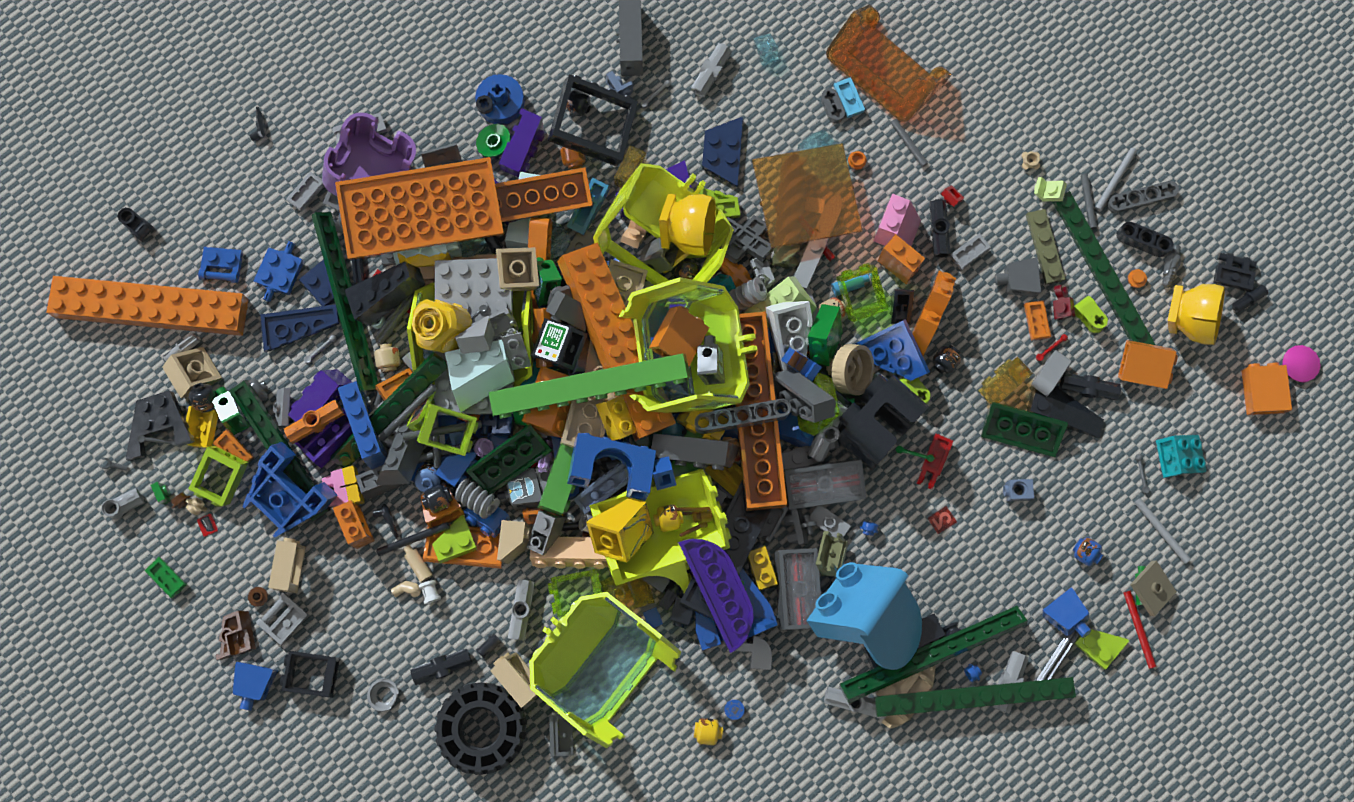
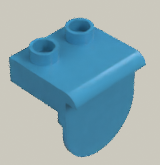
[806,562,922,670]

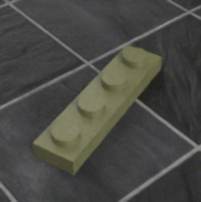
[1026,209,1065,285]

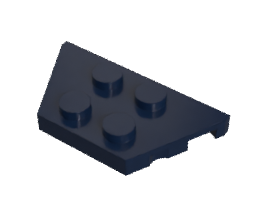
[702,117,743,187]

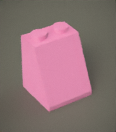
[873,194,921,246]

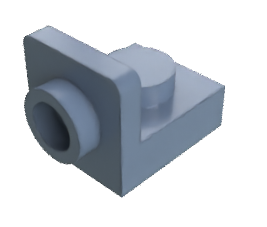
[606,71,633,96]

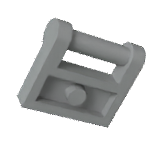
[256,592,309,645]

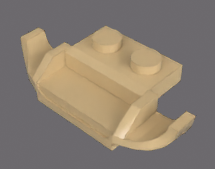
[876,666,935,729]

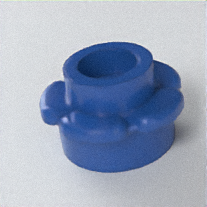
[860,521,879,536]
[964,663,982,683]

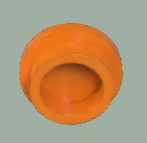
[848,151,867,170]
[1128,269,1147,288]

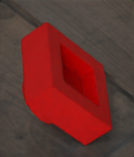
[941,185,964,207]

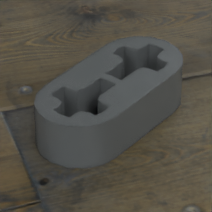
[821,88,845,123]

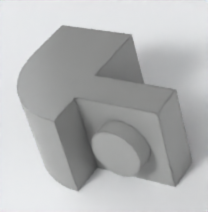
[735,636,772,670]

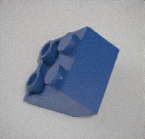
[435,452,480,490]

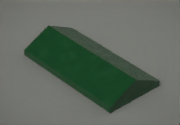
[981,401,1068,457]
[466,424,552,495]

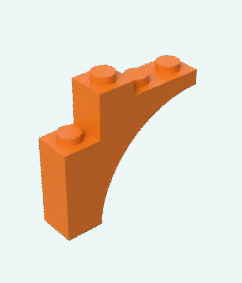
[912,271,956,356]

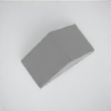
[455,316,495,354]

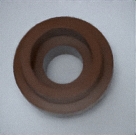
[248,587,268,607]

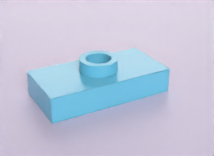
[833,77,865,119]

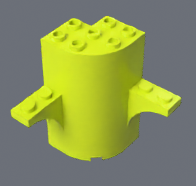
[589,468,731,593]

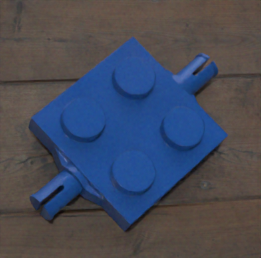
[254,241,304,302]

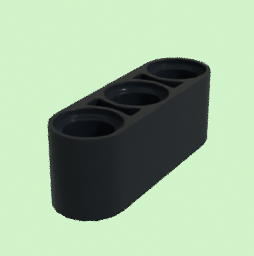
[1116,221,1174,257]

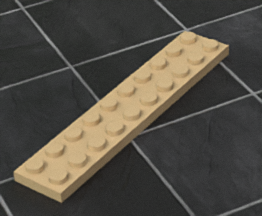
[560,259,648,447]

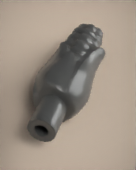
[1162,245,1181,288]

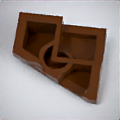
[216,610,256,660]

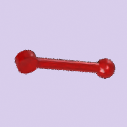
[1036,334,1068,362]

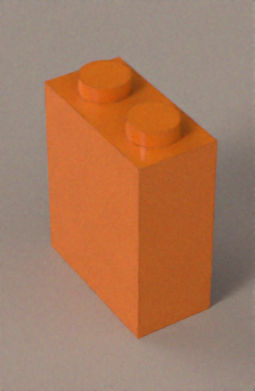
[877,234,925,284]
[649,306,710,367]
[1118,340,1178,389]
[1242,362,1292,415]

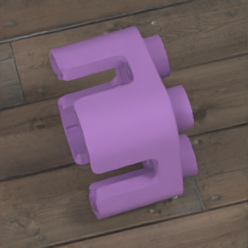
[322,112,416,196]

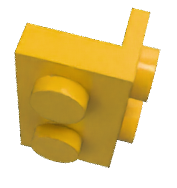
[186,406,219,448]

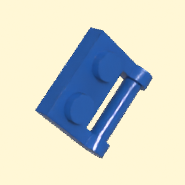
[198,247,243,283]

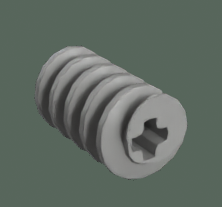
[730,277,767,313]
[455,478,500,519]

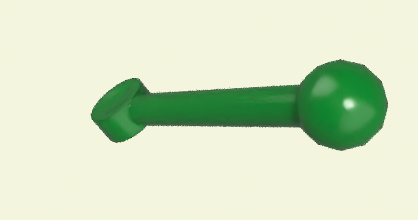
[896,445,934,462]

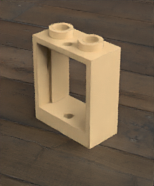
[268,538,306,593]
[490,652,538,708]

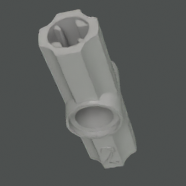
[691,43,732,98]
[807,402,848,461]
[508,579,535,641]
[992,651,1029,714]
[824,686,883,719]

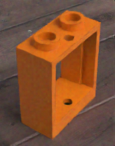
[333,500,375,549]

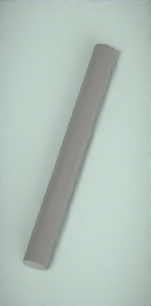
[1095,148,1137,212]
[1134,498,1191,564]

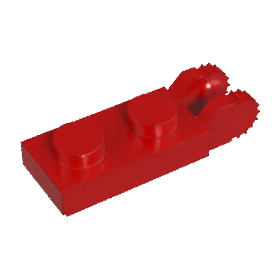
[917,433,953,490]

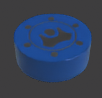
[724,700,744,720]

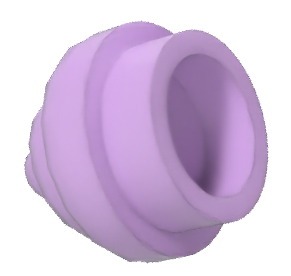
[474,438,494,458]

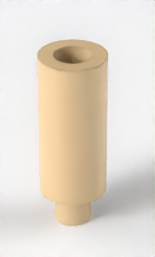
[403,544,433,583]

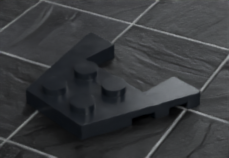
[126,390,195,461]

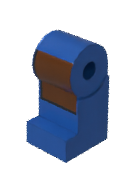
[781,347,821,381]

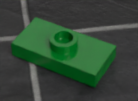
[144,557,188,599]

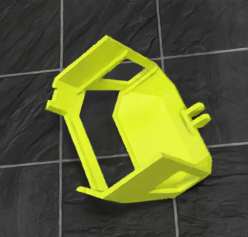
[593,163,734,306]

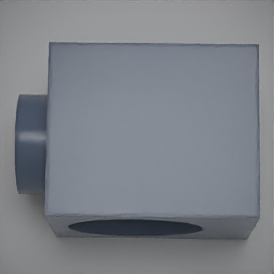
[1003,479,1034,502]

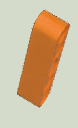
[528,217,552,309]

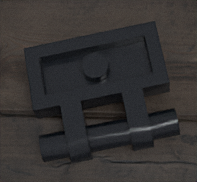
[1213,252,1257,292]

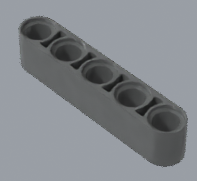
[695,399,791,434]

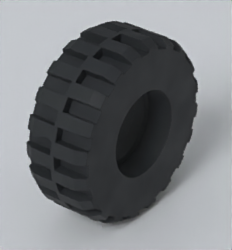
[434,682,527,775]

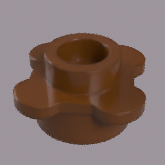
[171,492,191,510]

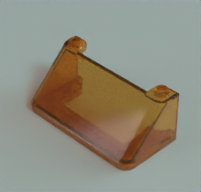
[826,4,952,122]

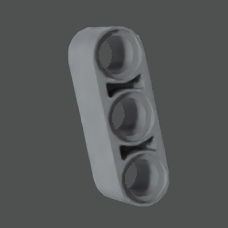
[1031,350,1071,397]

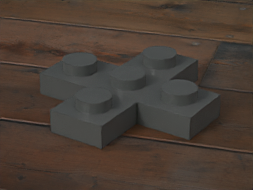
[725,215,774,264]

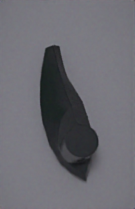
[249,107,266,141]
[373,504,398,539]

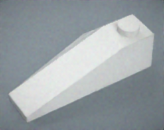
[765,301,813,377]

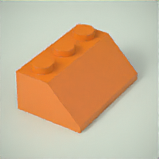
[522,366,572,438]

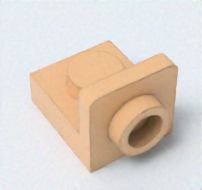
[620,220,647,249]

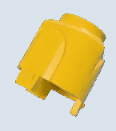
[412,299,472,353]

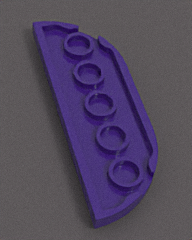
[678,539,753,653]

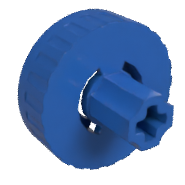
[475,74,525,125]

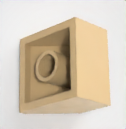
[496,247,539,291]
[162,347,222,399]
[497,520,532,564]

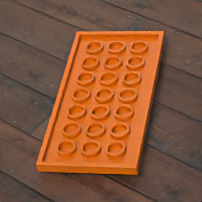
[335,157,504,260]

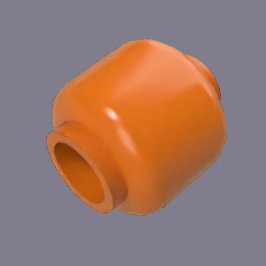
[560,147,586,169]

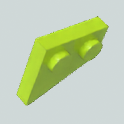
[699,186,740,218]
[432,515,477,564]
[1075,629,1129,670]

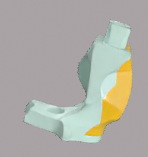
[393,242,462,267]

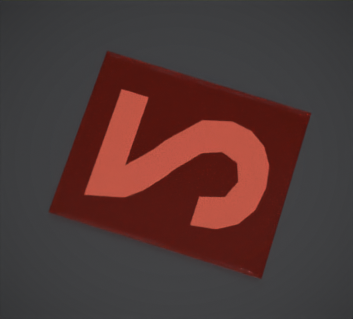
[927,506,957,534]

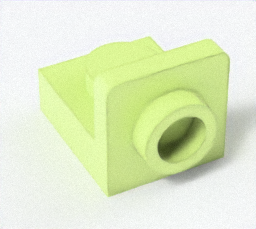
[1034,177,1067,202]

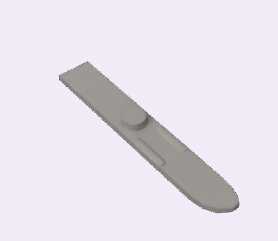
[794,194,842,290]

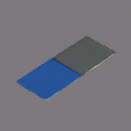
[636,590,663,628]

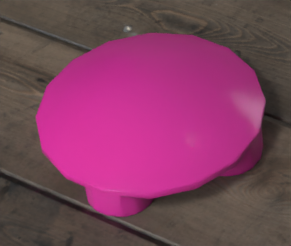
[1282,345,1321,383]

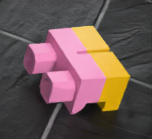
[322,466,365,507]

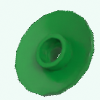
[476,124,511,158]

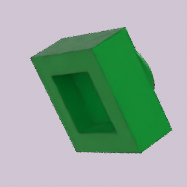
[150,482,171,505]

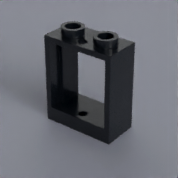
[280,651,340,698]

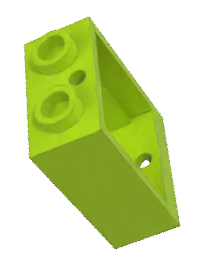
[417,403,478,456]
[188,446,249,507]

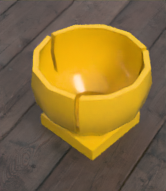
[659,194,716,256]
[1168,284,1225,345]

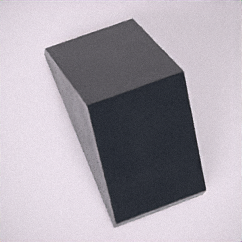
[891,289,914,324]

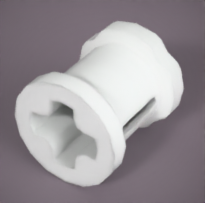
[419,580,441,604]

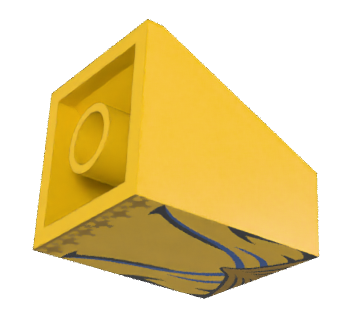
[586,498,654,563]

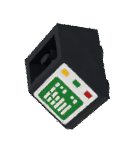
[531,318,588,371]

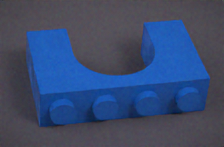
[338,381,387,470]
[567,433,656,501]

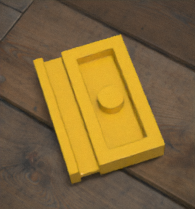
[704,463,743,496]

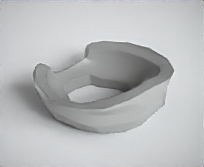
[367,678,399,712]

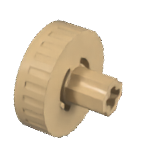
[826,344,874,395]

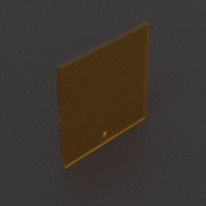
[752,143,863,248]

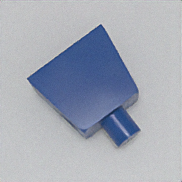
[1043,587,1091,638]
[233,662,278,711]

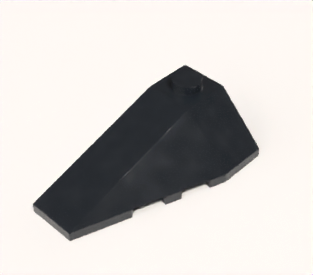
[1026,386,1104,438]

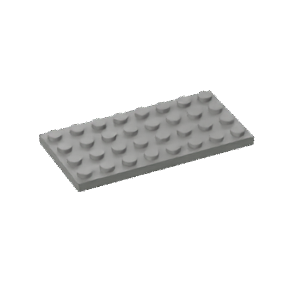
[435,258,513,416]

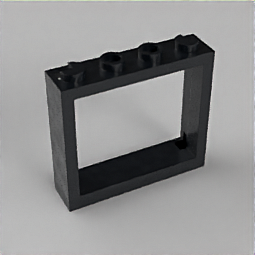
[548,74,638,167]

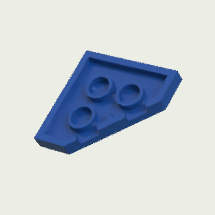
[855,320,930,381]

